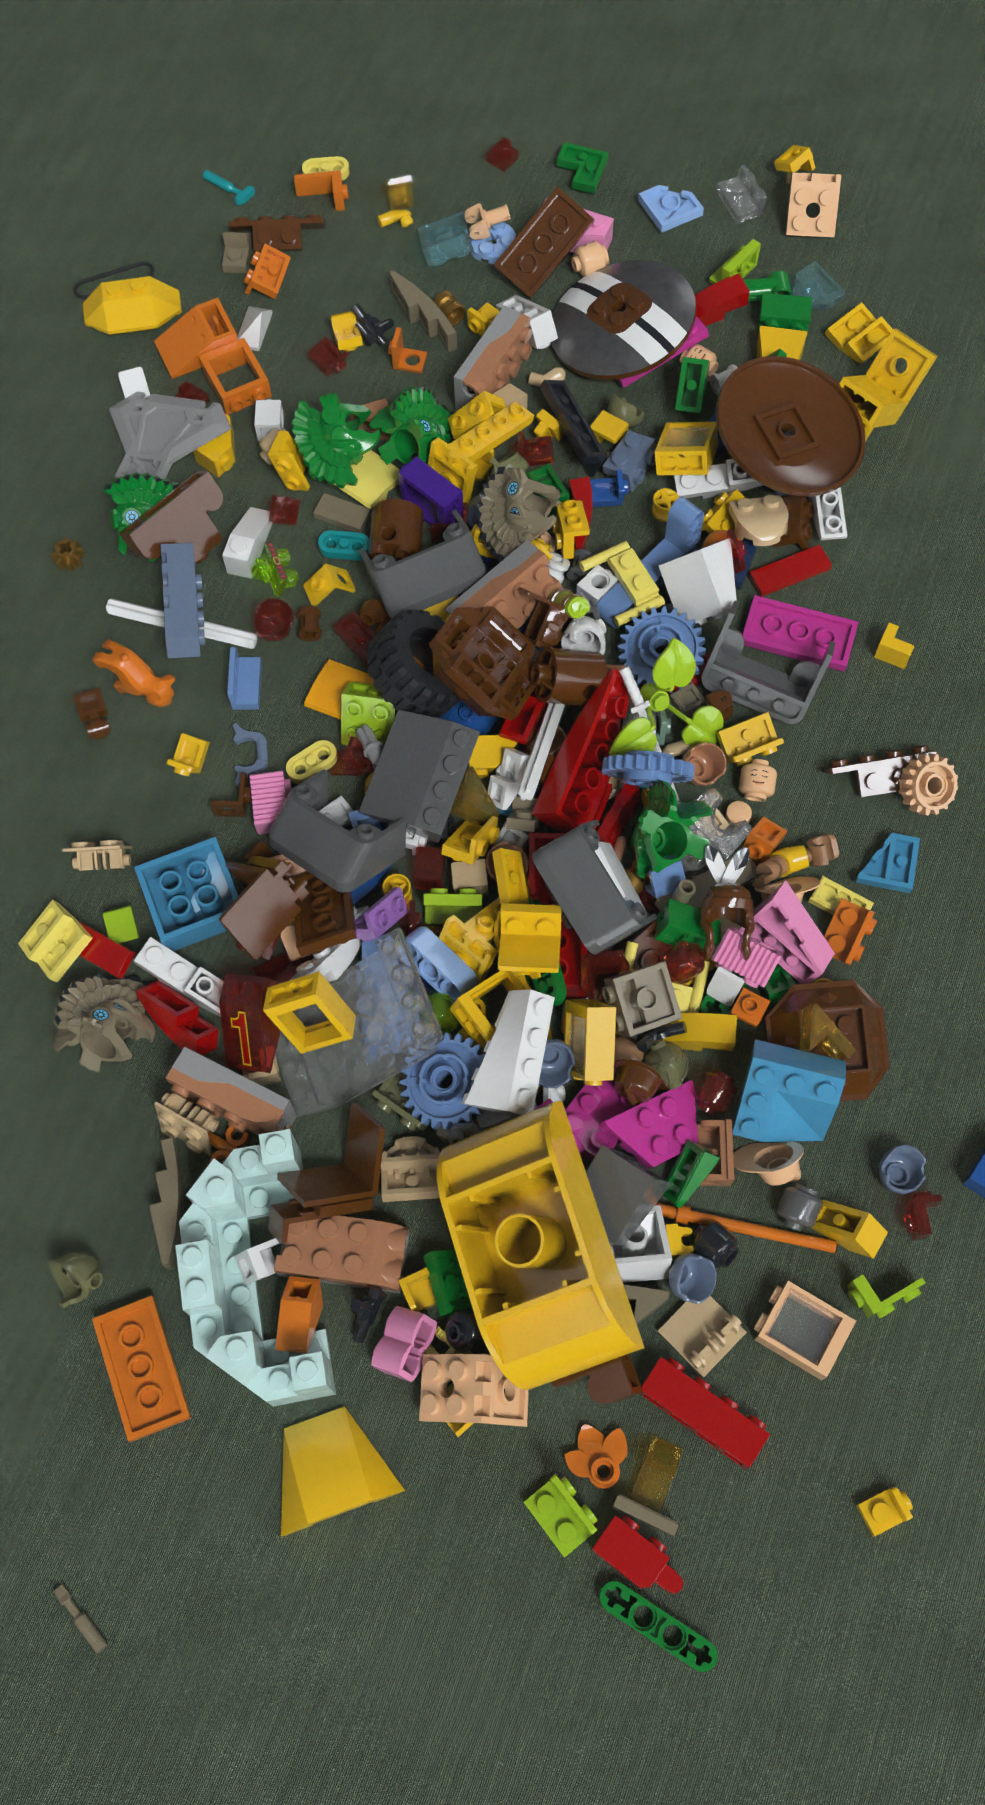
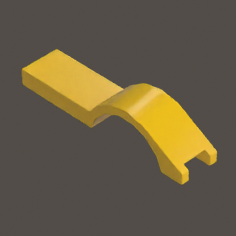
[492,848,541,979]

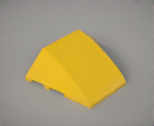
[281,1406,405,1537]

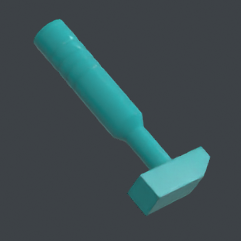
[203,169,255,205]

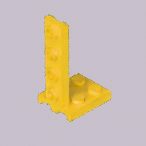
[428,401,534,515]
[439,875,531,985]

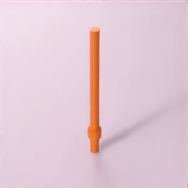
[655,1203,837,1253]

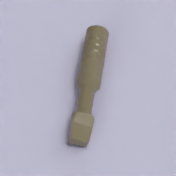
[53,1585,108,1654]

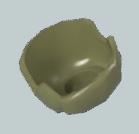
[607,392,644,428]

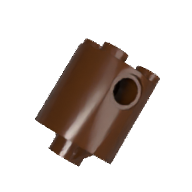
[368,499,424,562]
[530,647,611,706]

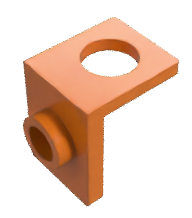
[388,327,427,373]

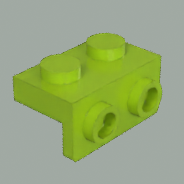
[424,888,483,924]

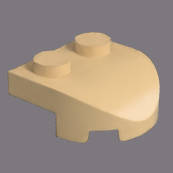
[729,495,789,546]
[381,1136,440,1202]

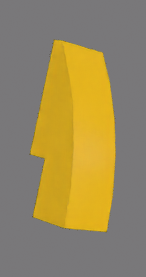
[662,1013,737,1051]

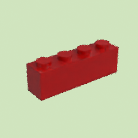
[640,1357,770,1470]

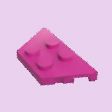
[599,1080,698,1169]

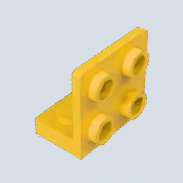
[498,903,562,973]

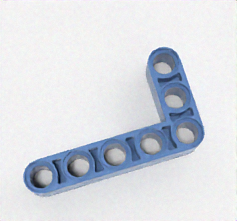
[596,496,704,629]

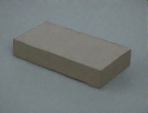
[313,493,371,533]
[612,1495,679,1537]

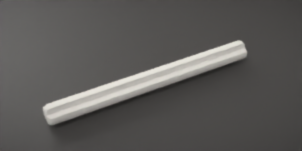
[106,598,258,649]
[517,703,565,801]

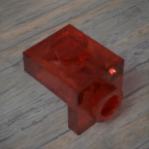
[307,336,350,378]
[514,431,554,466]
[904,1191,943,1241]

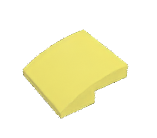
[334,450,400,509]
[18,899,92,983]

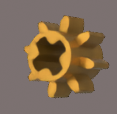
[50,538,86,572]

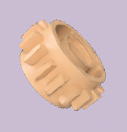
[899,753,958,816]

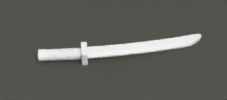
[619,666,680,801]

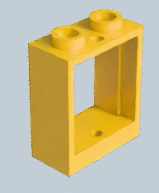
[263,971,356,1054]
[450,971,532,1054]

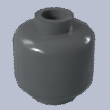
[777,1183,823,1231]

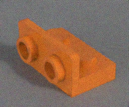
[243,243,291,299]
[824,898,877,965]

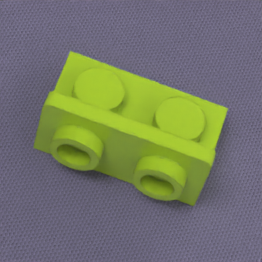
[709,239,761,284]

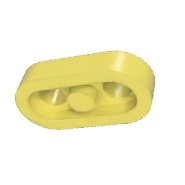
[302,156,350,181]
[286,740,338,784]

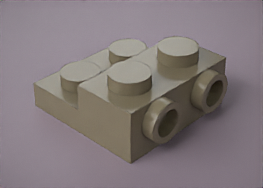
[602,961,682,1037]

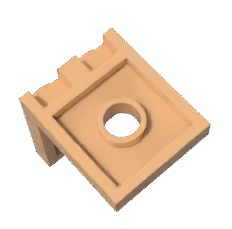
[785,172,841,237]
[419,1354,529,1427]

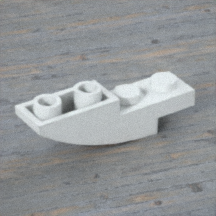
[674,459,763,499]
[808,487,847,540]
[289,906,369,982]
[134,937,250,1022]

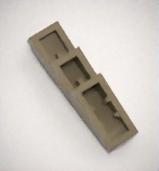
[389,271,457,352]
[149,1137,184,1271]

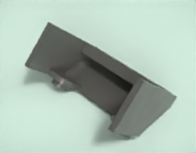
[359,510,487,619]
[702,600,836,724]
[269,769,406,892]
[532,819,658,955]

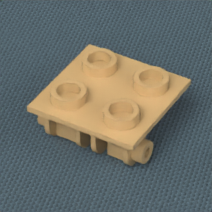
[62,840,132,871]
[154,1092,219,1156]
[658,1296,747,1378]

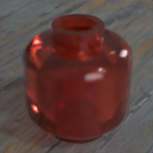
[662,940,705,984]
[693,1069,738,1115]

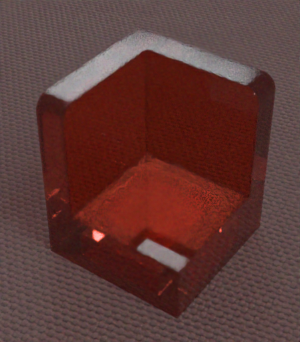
[413,847,446,890]

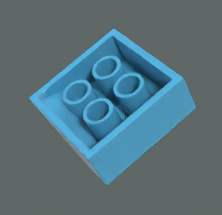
[134,837,238,951]
[732,1039,846,1142]

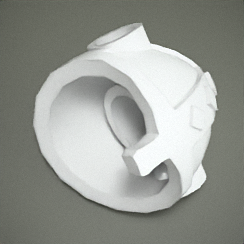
[561,616,606,655]

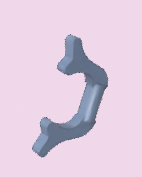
[233,723,269,787]

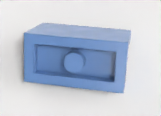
[227,647,262,710]

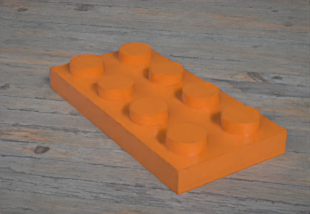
[92,1296,192,1442]

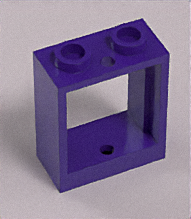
[398,456,464,535]

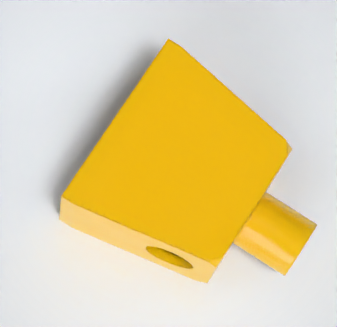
[757,326,807,360]

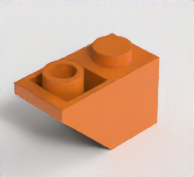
[276,1276,324,1354]

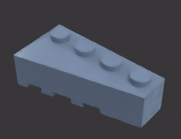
[161,543,205,658]

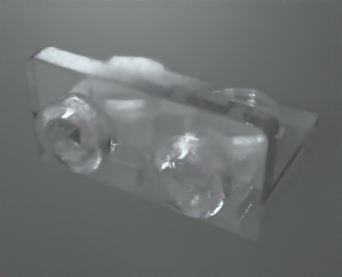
[716,164,766,224]

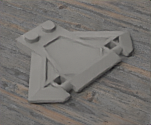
[109,391,231,479]

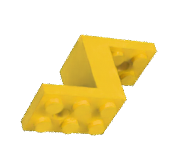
[839,329,938,442]

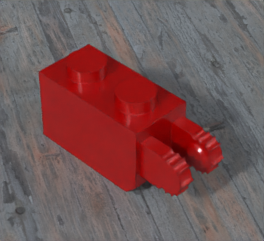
[591,1515,684,1594]

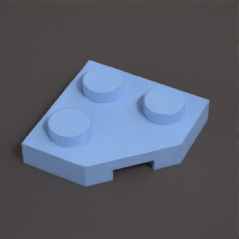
[638,185,704,233]

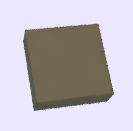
[669,682,706,715]

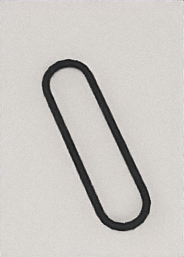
[74,261,155,299]

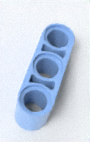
[398,926,479,1003]

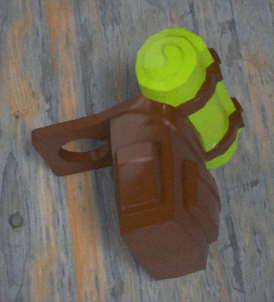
[518,587,590,649]

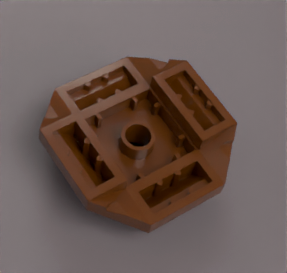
[429,607,536,721]
[763,980,890,1102]

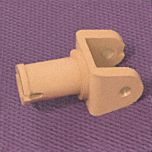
[464,203,511,240]

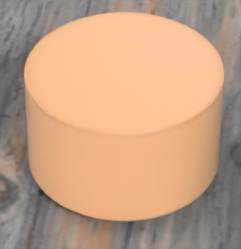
[725,801,752,830]

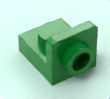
[761,965,796,1011]

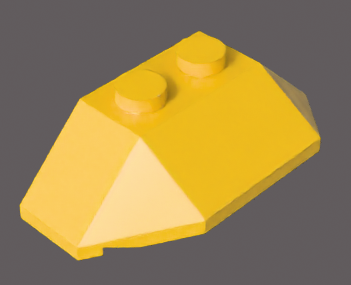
[83,276,182,335]

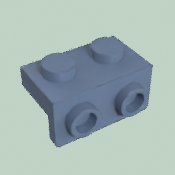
[602,430,656,492]

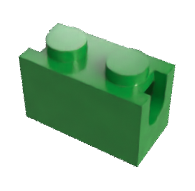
[758,293,812,338]
[675,357,710,413]

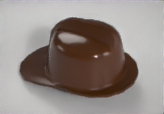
[614,1059,668,1106]

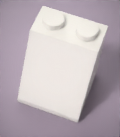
[659,538,737,625]

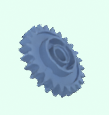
[618,606,706,693]
[602,751,695,787]
[399,1032,485,1131]

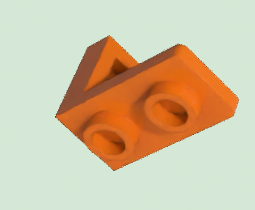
[294,170,349,211]

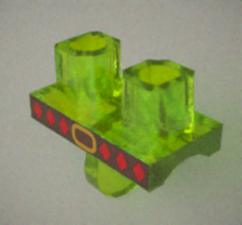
[251,542,299,596]

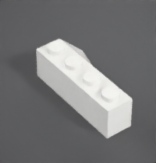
[461,989,555,1117]

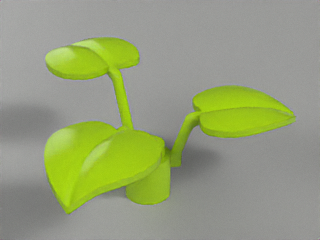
[608,638,724,756]

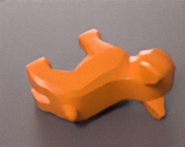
[92,639,175,707]

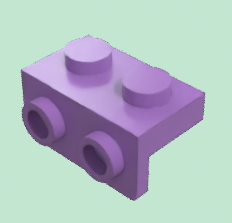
[355,887,408,941]

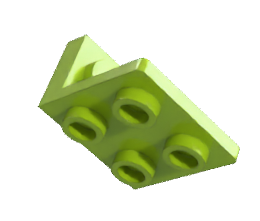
[341,682,396,747]
[523,1474,598,1558]

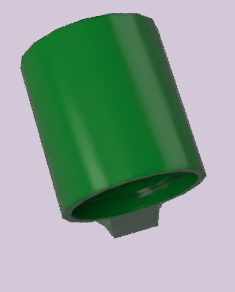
[743,271,792,301]

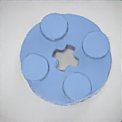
[468,221,516,264]

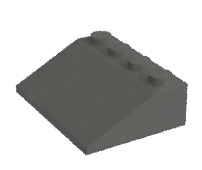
[359,710,480,843]

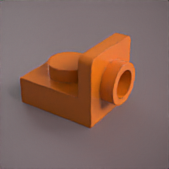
[742,816,787,864]
[731,988,770,1027]

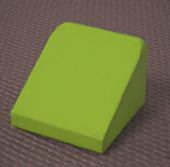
[103,905,139,943]

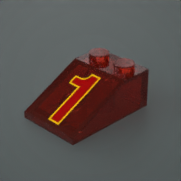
[219,973,281,1074]

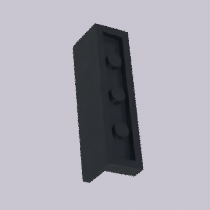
[540,380,607,477]

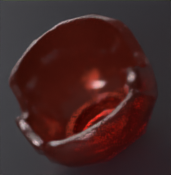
[253,598,294,642]

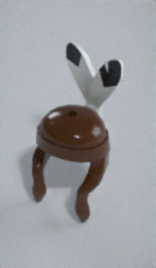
[700,845,755,961]

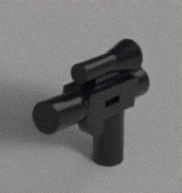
[350,303,394,346]
[634,1021,687,1052]
[350,1285,387,1343]

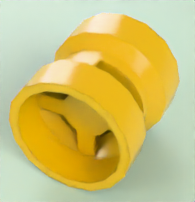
[382,874,413,907]

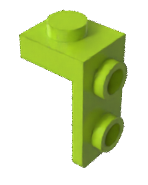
[847,1275,926,1319]

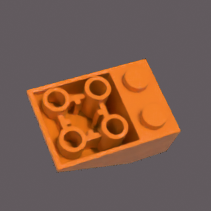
[154,298,238,379]

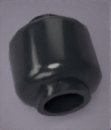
[692,1222,739,1269]
[445,1308,486,1352]

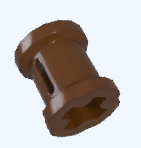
[297,606,322,641]

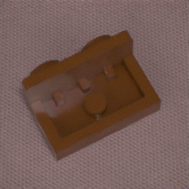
[771,495,814,550]

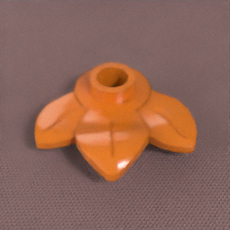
[565,1424,628,1489]

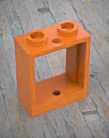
[199,338,272,415]

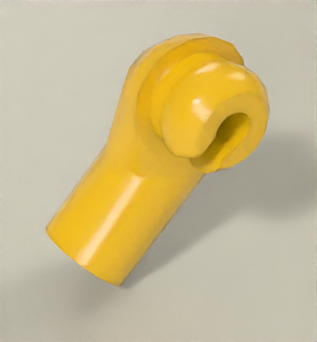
[377,209,413,228]

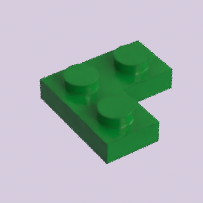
[557,142,609,194]

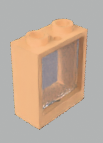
[754,1281,856,1381]

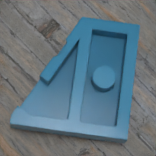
[856,833,920,893]

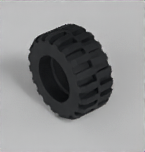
[367,610,461,718]

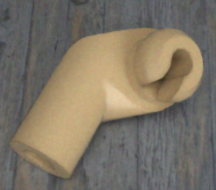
[528,367,566,387]

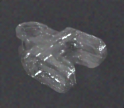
[681,788,752,872]

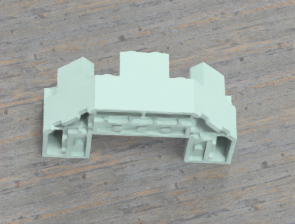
[175,1129,336,1407]

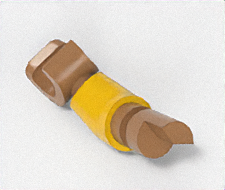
[752,834,839,888]

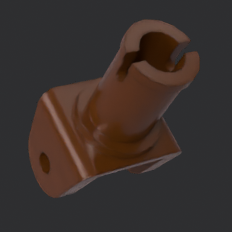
[685,690,734,725]

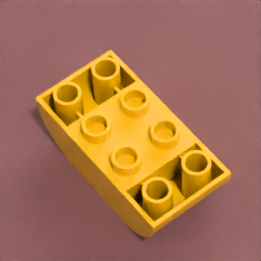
[437,1101,644,1390]

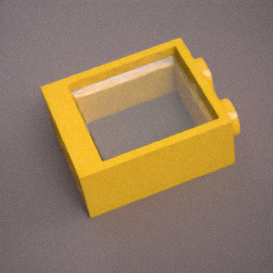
[654,422,719,475]
[564,999,616,1086]

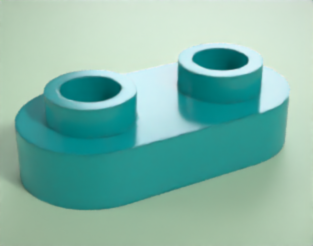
[318,530,369,560]

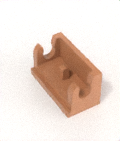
[697,1119,734,1186]

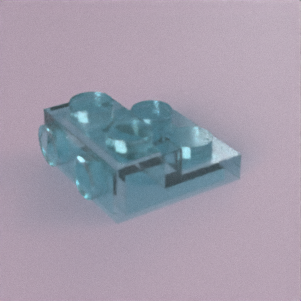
[418,211,474,267]

